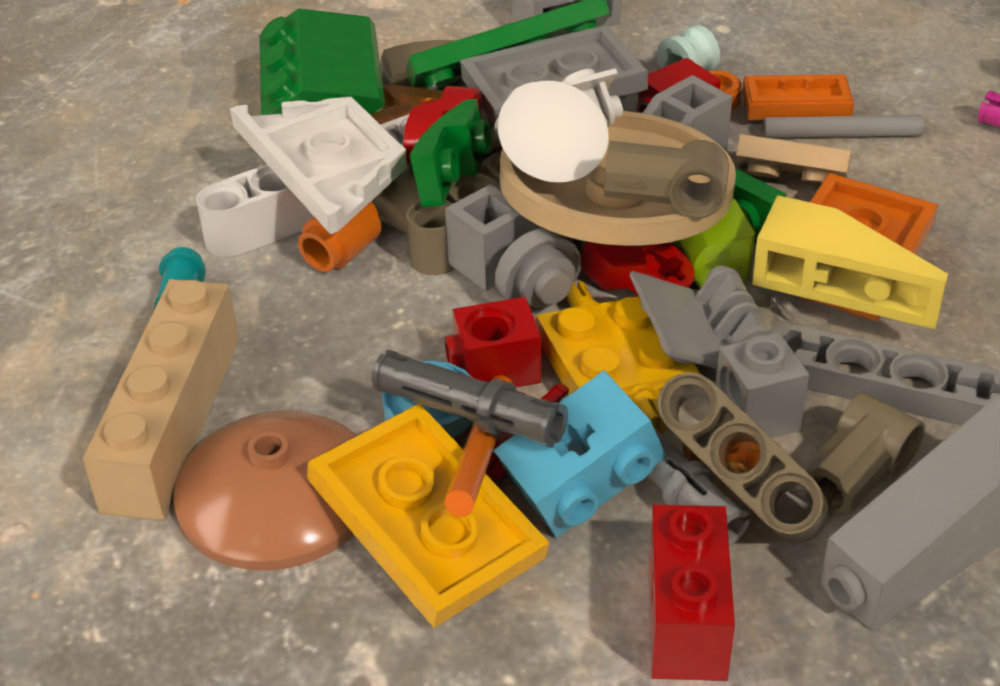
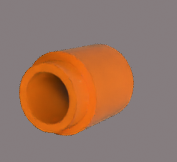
[298,202,381,272]

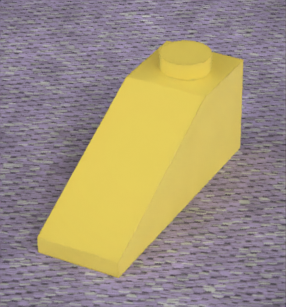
[752,195,948,329]

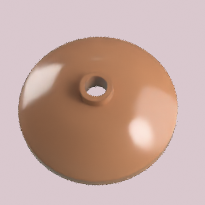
[173,410,357,571]

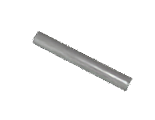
[762,115,924,138]

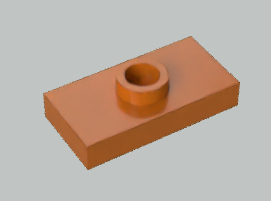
[742,74,854,120]

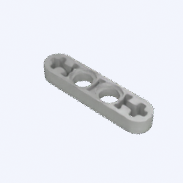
[770,324,1000,425]

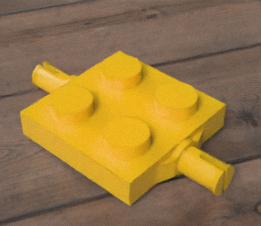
[535,281,700,434]

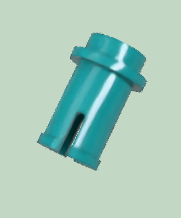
[154,247,206,310]

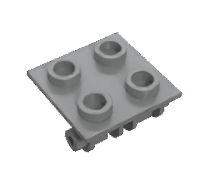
[629,265,773,369]

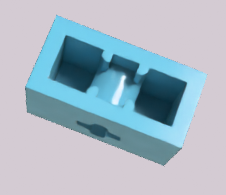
[493,370,667,538]

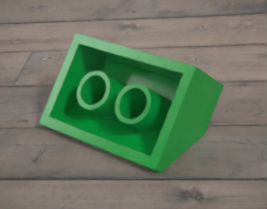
[259,8,385,115]

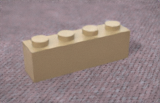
[82,279,239,521]

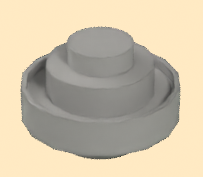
[495,228,581,312]

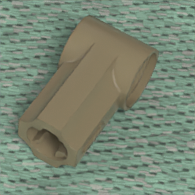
[603,140,729,218]
[803,392,925,517]

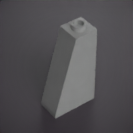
[820,394,1000,631]

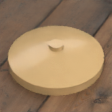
[499,111,736,246]

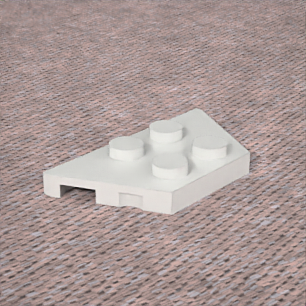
[230,97,407,235]

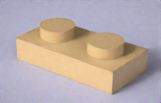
[736,134,851,186]

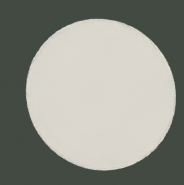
[498,81,609,183]

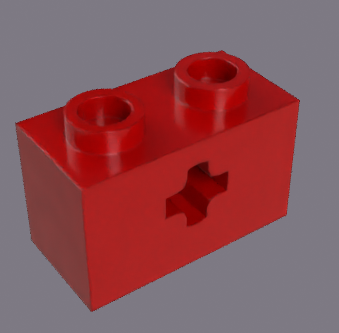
[649,504,735,681]

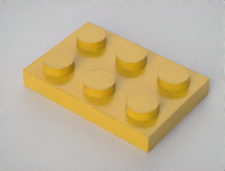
[307,404,550,628]

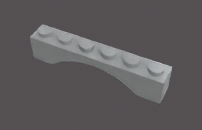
[445,75,732,291]

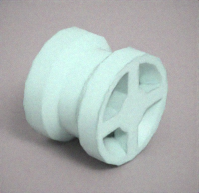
[657,25,720,71]

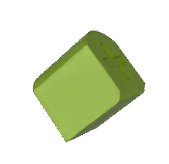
[674,198,755,288]

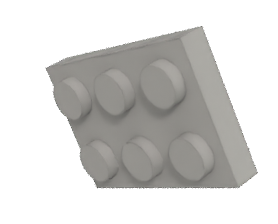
[460,25,648,125]

